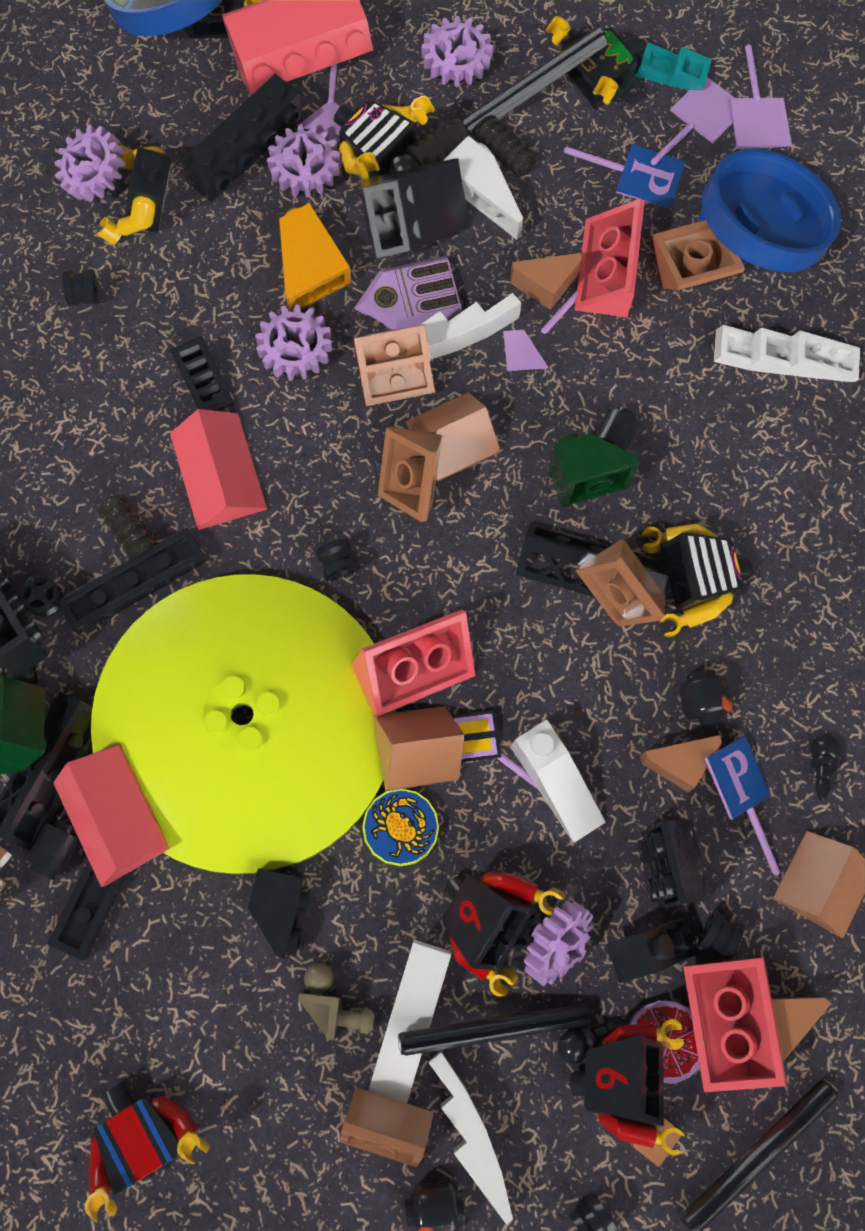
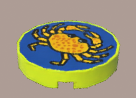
[362,789,439,866]

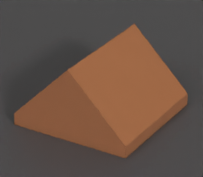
[652,220,745,290]
[406,392,501,482]
[378,427,443,522]
[575,538,665,626]
[372,706,464,791]
[772,831,865,938]
[340,1087,434,1167]

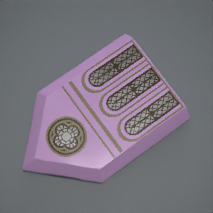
[354,256,462,330]

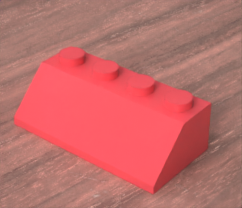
[222,0,373,95]

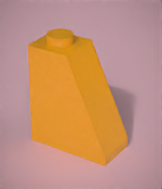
[279,203,352,312]

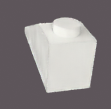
[443,136,523,240]
[511,720,605,843]

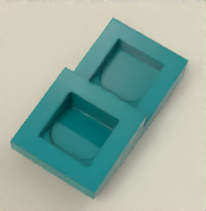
[635,42,712,90]

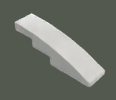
[422,293,521,359]
[714,325,860,382]
[368,940,452,1103]
[428,1050,513,1224]

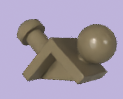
[298,963,375,1040]

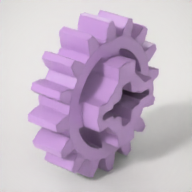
[422,16,493,87]
[267,124,341,198]
[55,125,126,202]
[255,304,332,381]
[524,900,594,986]

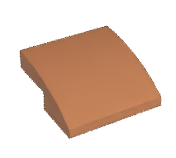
[353,324,435,406]

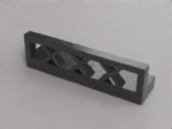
[515,523,669,597]
[0,691,93,851]

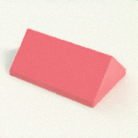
[574,198,645,317]
[170,409,267,530]
[352,609,475,717]
[53,745,170,887]
[683,957,787,1092]

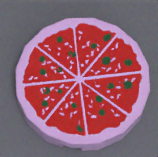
[629,1000,700,1084]

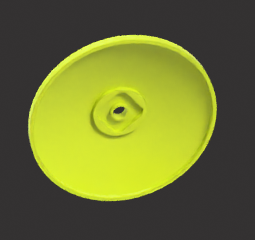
[91,574,396,874]

